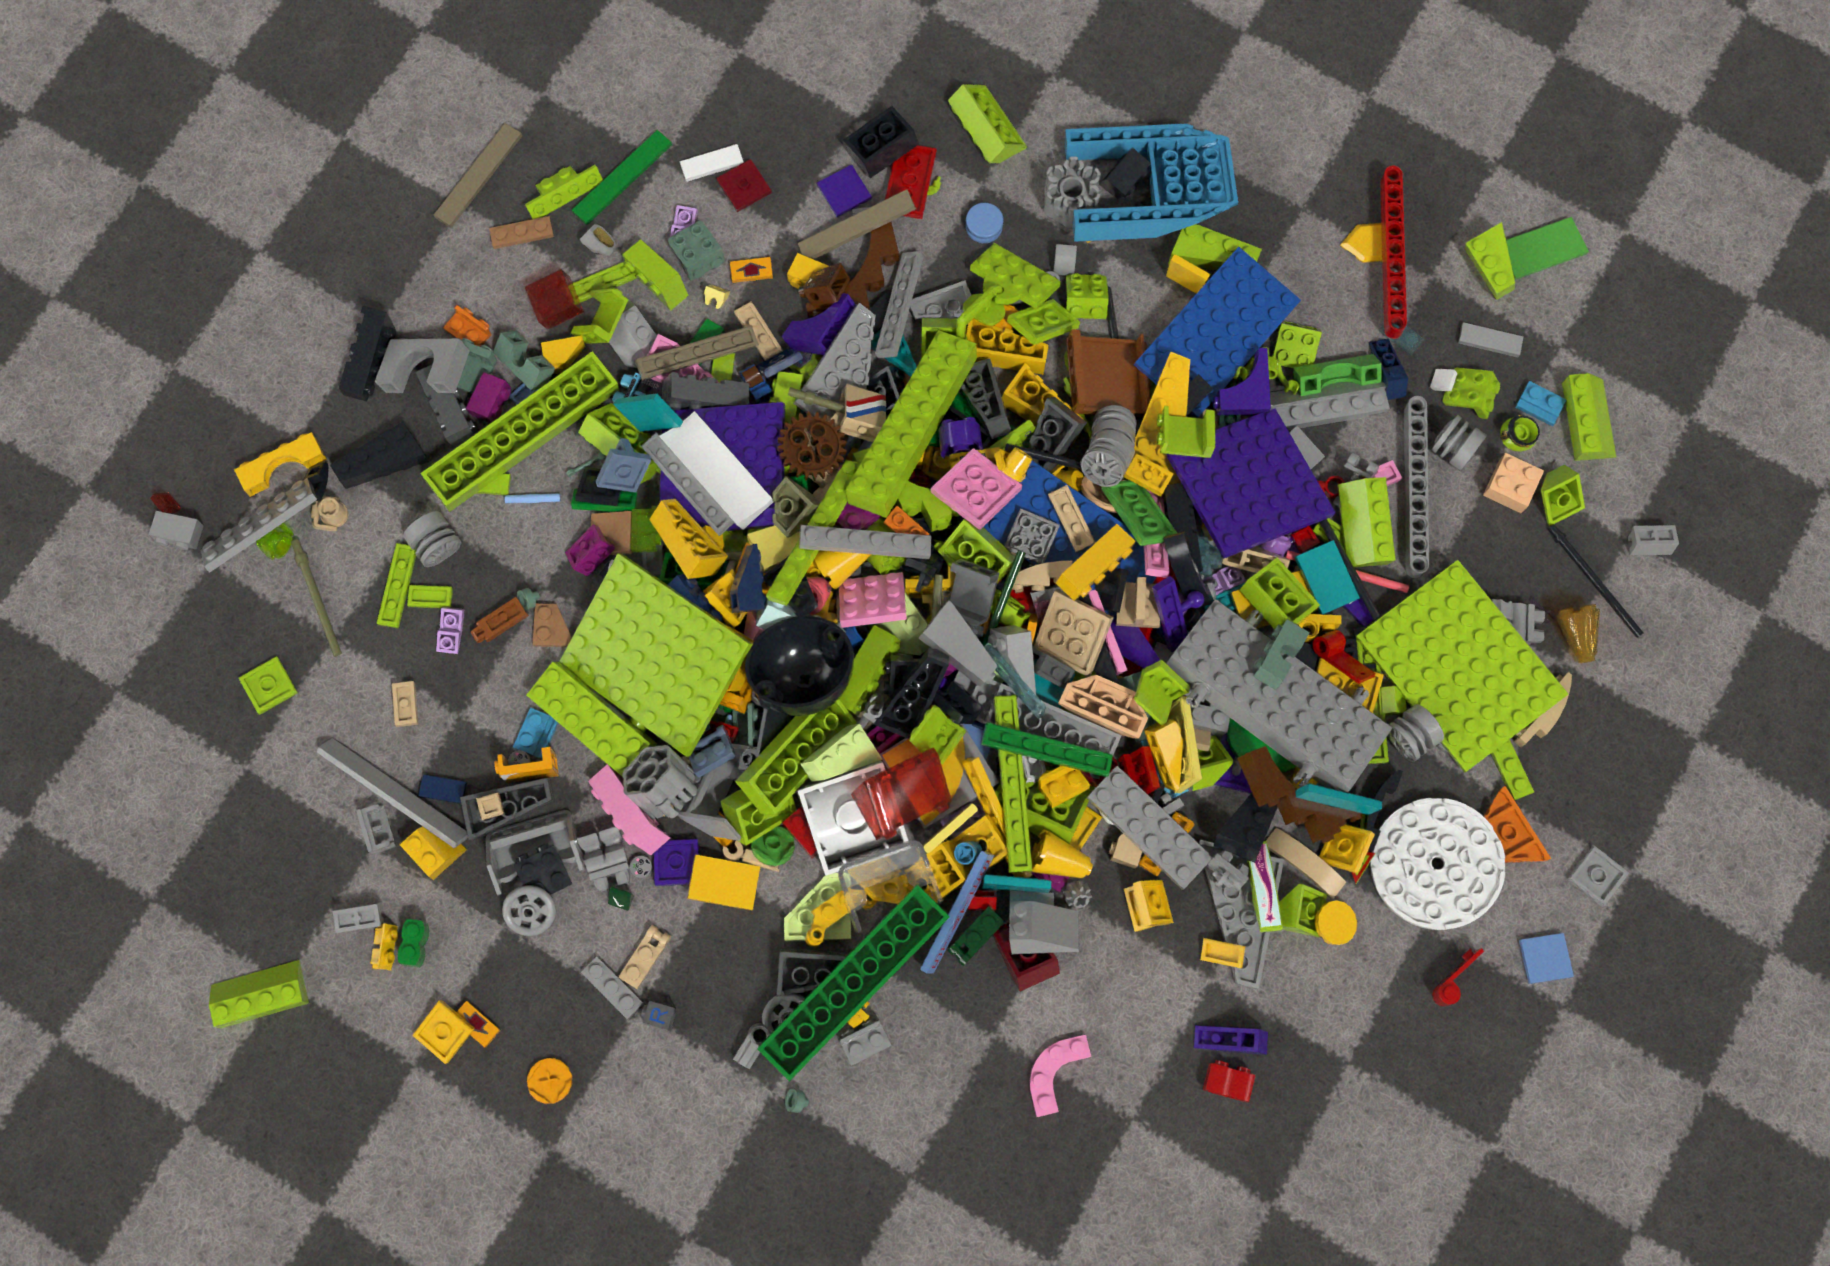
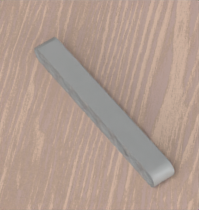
[1404,396,1429,578]

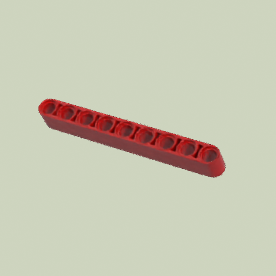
[1380,166,1407,339]

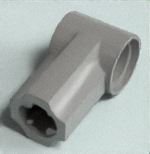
[733,1023,770,1069]

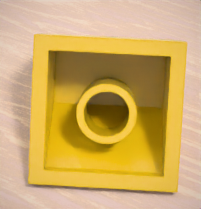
[400,826,467,880]

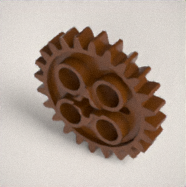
[777,411,847,481]

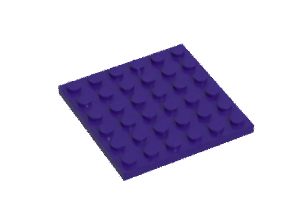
[660,402,785,531]
[1166,408,1336,559]

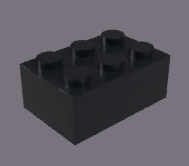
[843,106,919,178]

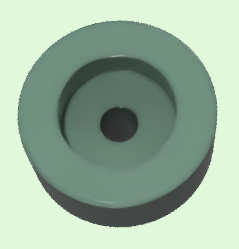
[517,588,540,611]
[785,1089,809,1113]

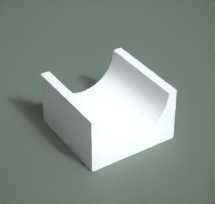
[797,761,910,876]

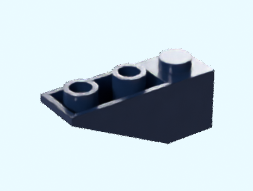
[1369,339,1408,400]
[730,544,766,613]

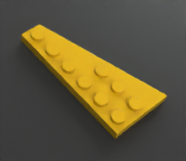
[1130,351,1190,485]

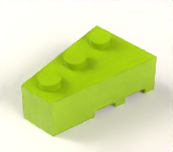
[1465,222,1515,300]
[622,239,689,311]

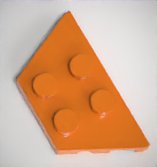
[1483,786,1551,863]

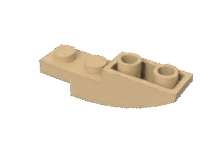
[1012,561,1072,591]
[1514,672,1572,747]

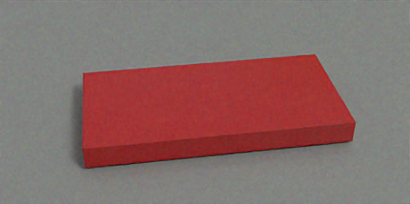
[885,145,937,219]

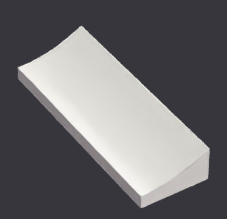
[659,411,774,530]

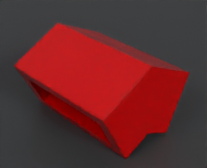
[968,890,997,911]

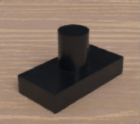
[1095,568,1128,613]

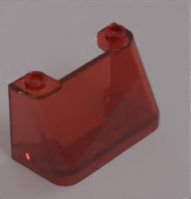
[851,748,952,840]

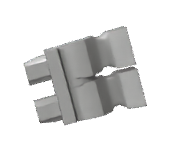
[1492,599,1545,645]
[577,827,630,892]

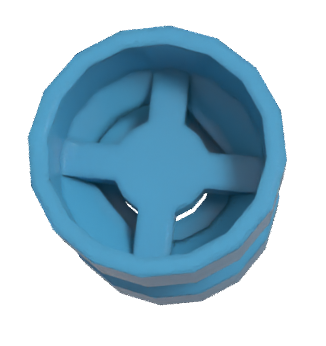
[954,841,982,865]

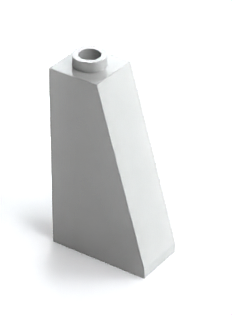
[918,600,997,687]

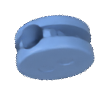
[965,203,1003,243]

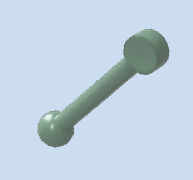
[566,452,606,477]

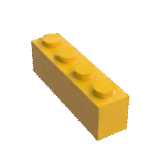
[1056,524,1136,601]

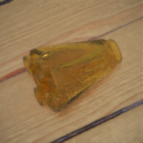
[1556,604,1600,663]

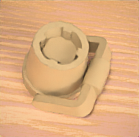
[311,495,349,531]

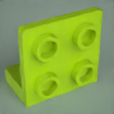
[1273,321,1322,368]

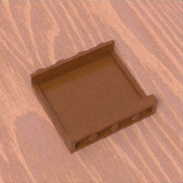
[1066,329,1151,417]

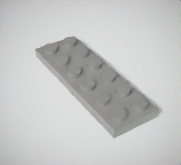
[201,478,317,573]
[1087,766,1213,890]

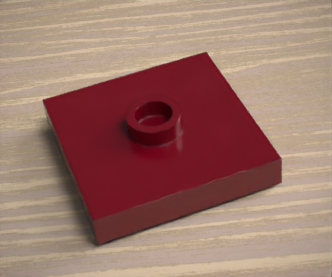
[716,159,772,212]

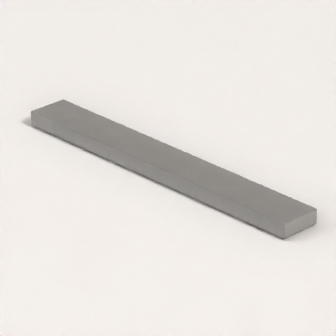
[317,738,468,848]

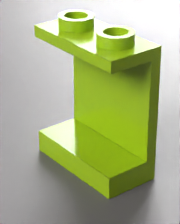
[571,288,629,344]
[1157,406,1215,458]

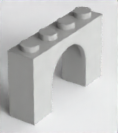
[375,338,470,393]

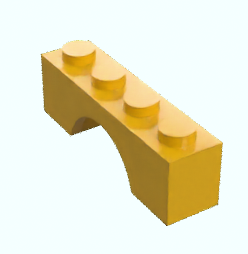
[234,432,327,497]

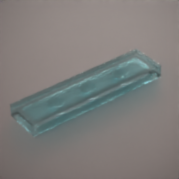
[984,643,1046,719]

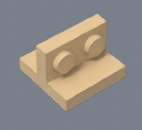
[1116,577,1160,628]

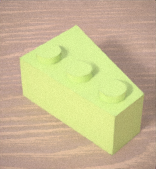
[800,724,883,782]

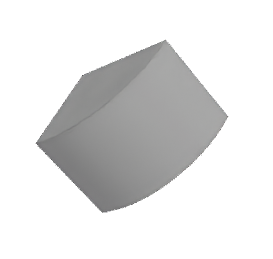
[1054,244,1077,275]

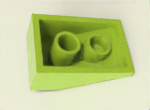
[720,790,797,846]

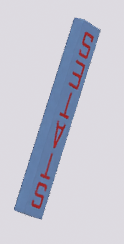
[920,851,995,973]

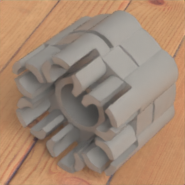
[1044,156,1101,228]
[623,745,697,820]

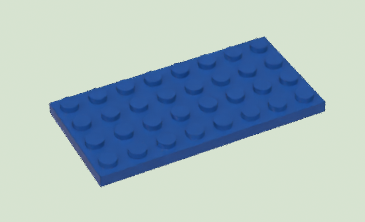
[1134,247,1301,418]
[983,460,1169,620]

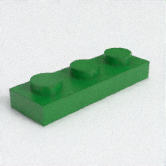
[571,489,638,513]

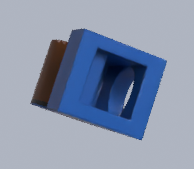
[739,364,773,404]

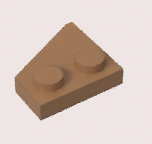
[533,604,572,647]

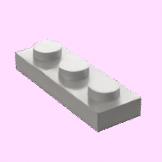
[581,956,644,1020]

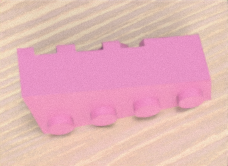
[588,764,670,855]

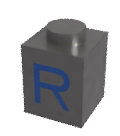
[641,1001,677,1031]

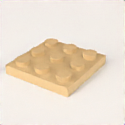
[1033,590,1114,677]

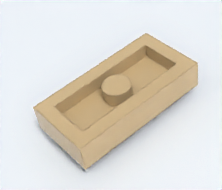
[392,681,418,727]

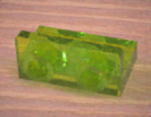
[631,506,662,552]

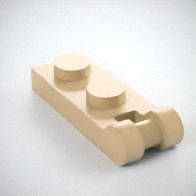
[618,925,671,990]

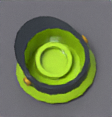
[1500,415,1540,452]

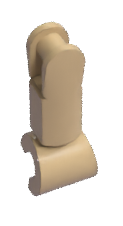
[723,841,780,872]

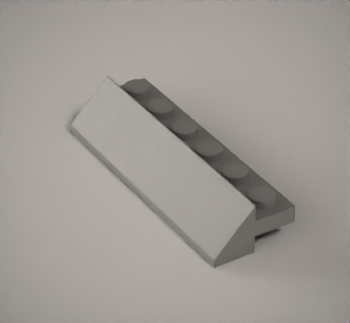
[1270,381,1390,430]

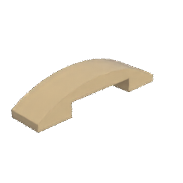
[1266,827,1346,899]

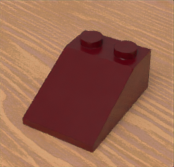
[993,918,1060,991]

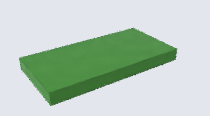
[1506,217,1589,280]
[1101,480,1177,546]

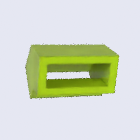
[1381,686,1407,715]

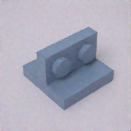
[595,438,651,493]

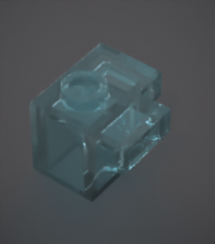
[1198,537,1222,577]

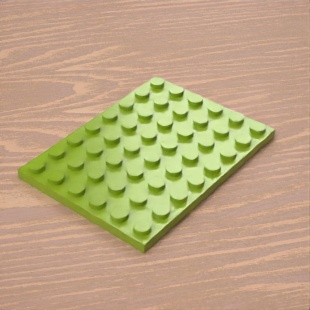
[559,553,753,757]
[1356,560,1569,773]

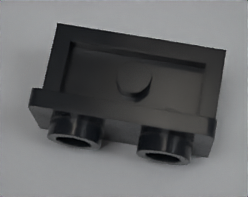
[933,681,983,725]

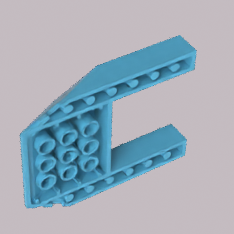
[1065,124,1238,242]

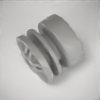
[1090,405,1137,446]
[1431,415,1487,471]
[1081,430,1135,487]
[403,511,461,567]
[1387,704,1444,762]

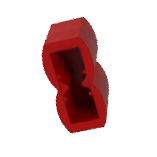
[1203,1060,1255,1102]

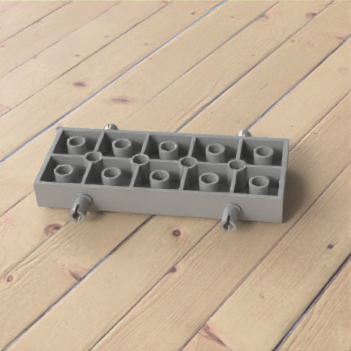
[1166,599,1392,793]

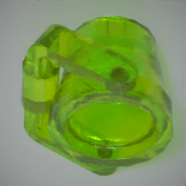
[256,523,294,560]

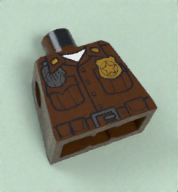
[798,263,850,306]

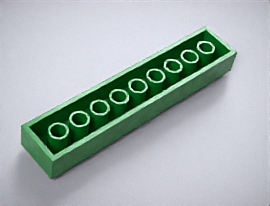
[757,884,950,1082]

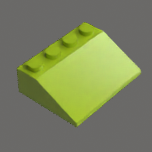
[995,765,1095,844]

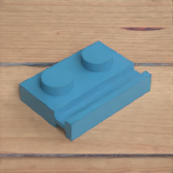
[1515,381,1567,426]
[513,708,559,760]

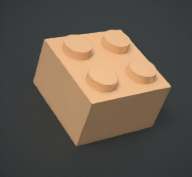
[1483,453,1544,513]

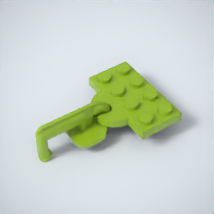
[956,243,1061,340]

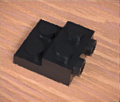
[866,366,905,416]
[884,655,933,702]
[513,843,572,902]

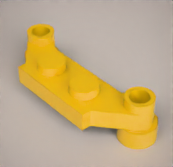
[805,886,877,947]

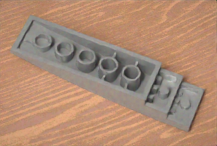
[954,670,1122,755]

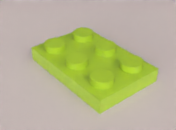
[1007,299,1080,345]

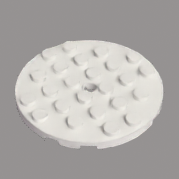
[1370,798,1505,930]

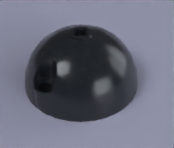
[745,616,854,716]

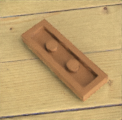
[489,216,554,249]

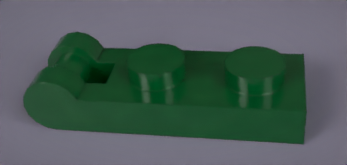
[947,906,1006,966]

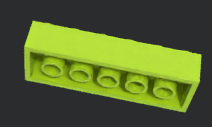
[526,661,657,777]
[735,699,857,814]

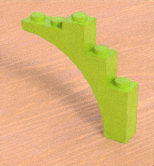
[853,448,961,532]

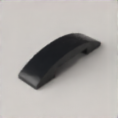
[1164,531,1214,609]
[1364,770,1403,852]

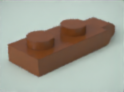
[471,597,529,643]

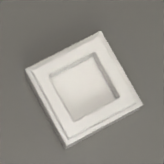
[1430,369,1457,391]

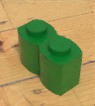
[398,919,429,968]

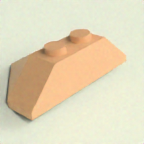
[1058,675,1148,739]

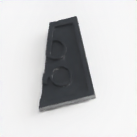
[763,556,818,620]

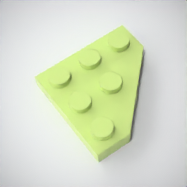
[784,872,851,941]

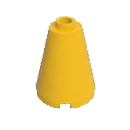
[814,550,872,589]
[1031,829,1093,878]

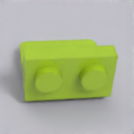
[1066,273,1109,319]
[1442,368,1500,419]
[1134,660,1191,725]
[909,705,966,767]

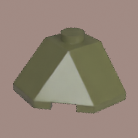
[773,476,820,537]

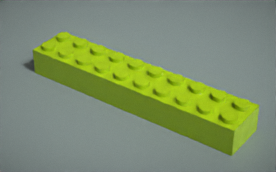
[846,330,977,518]
[421,351,619,512]

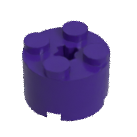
[938,417,983,459]

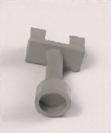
[1332,453,1379,508]
[857,693,885,729]

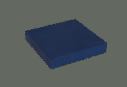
[756,348,803,378]

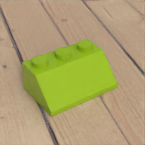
[938,519,1015,584]
[1240,557,1320,630]

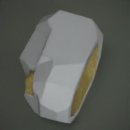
[579,223,616,256]

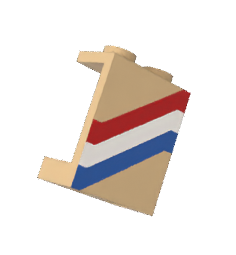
[839,384,886,442]

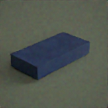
[418,775,467,804]

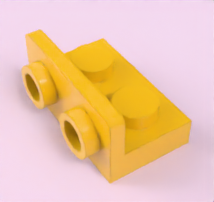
[1124,453,1174,497]
[1038,765,1090,808]

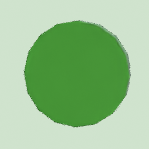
[751,826,795,866]

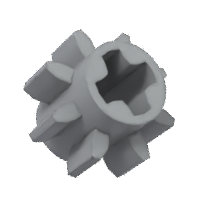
[1063,881,1092,909]

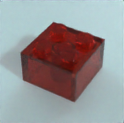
[525,269,584,329]

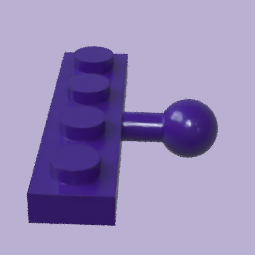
[1152,576,1204,652]

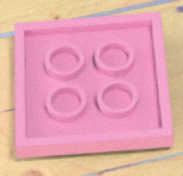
[931,448,1022,530]
[839,572,907,628]

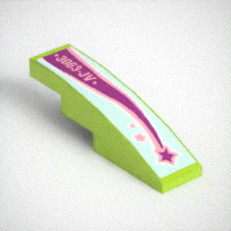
[1247,841,1283,932]

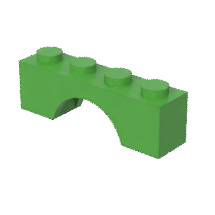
[1293,354,1382,396]

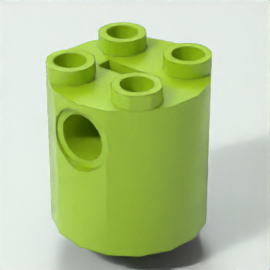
[867,517,907,575]

